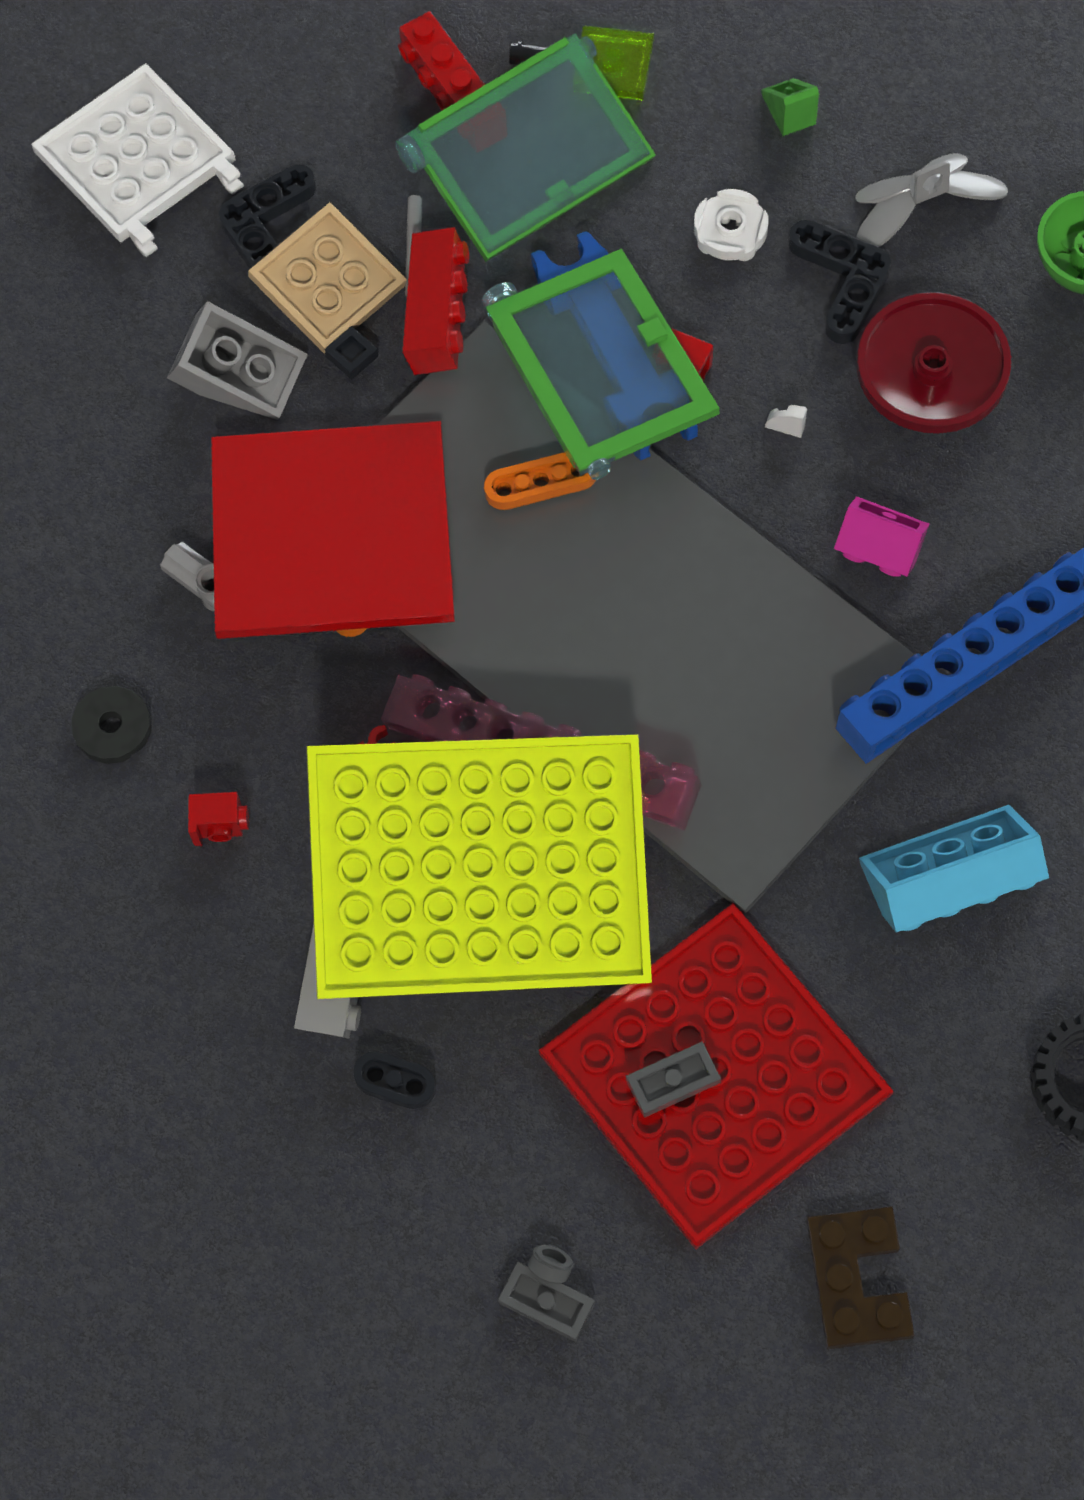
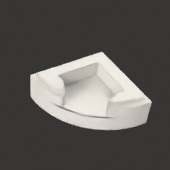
[765,405,807,438]

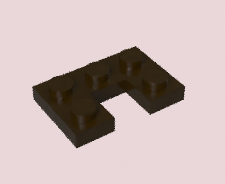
[807,1207,915,1349]

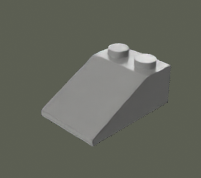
[167,301,308,420]

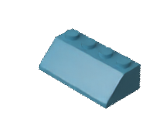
[859,805,1049,932]

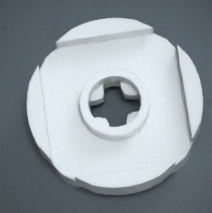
[694,189,768,261]

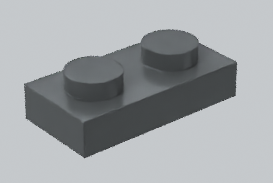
[626,1041,721,1118]
[498,1262,595,1342]

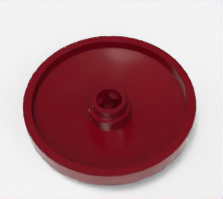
[857,293,1011,433]

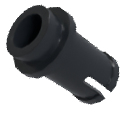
[509,40,548,67]

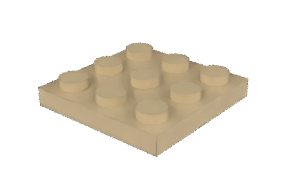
[248,202,407,354]

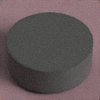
[528,1245,574,1283]

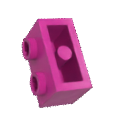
[834,497,930,577]

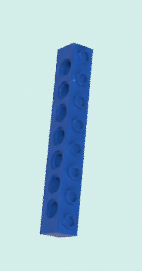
[835,548,1084,764]

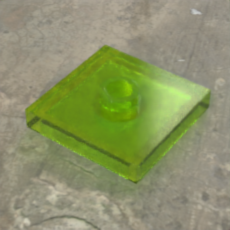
[572,25,654,100]

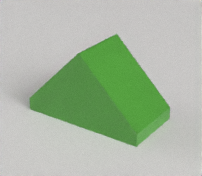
[761,78,819,136]

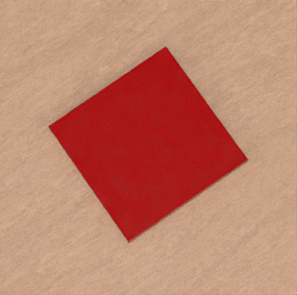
[211,421,455,639]
[538,903,894,1249]

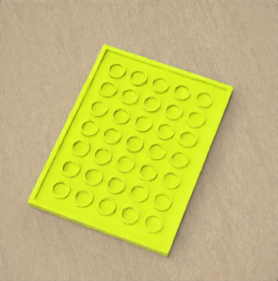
[306,734,652,999]

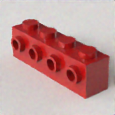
[398,11,507,154]
[402,227,470,375]

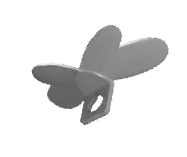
[856,153,1008,247]

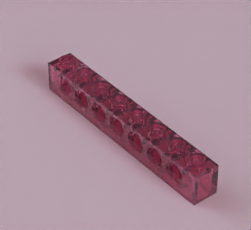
[381,674,702,830]

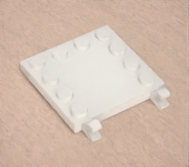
[31,64,244,257]

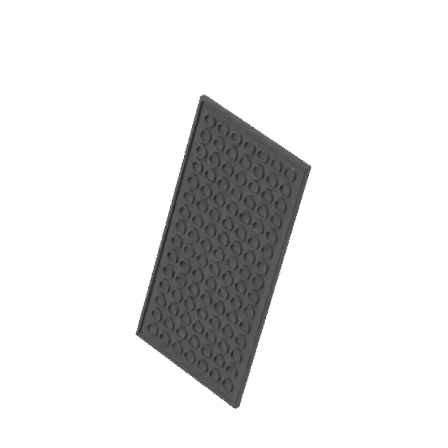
[377,321,921,915]

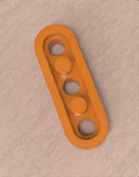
[484,452,598,510]

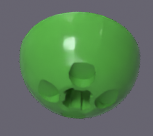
[1037,191,1084,295]

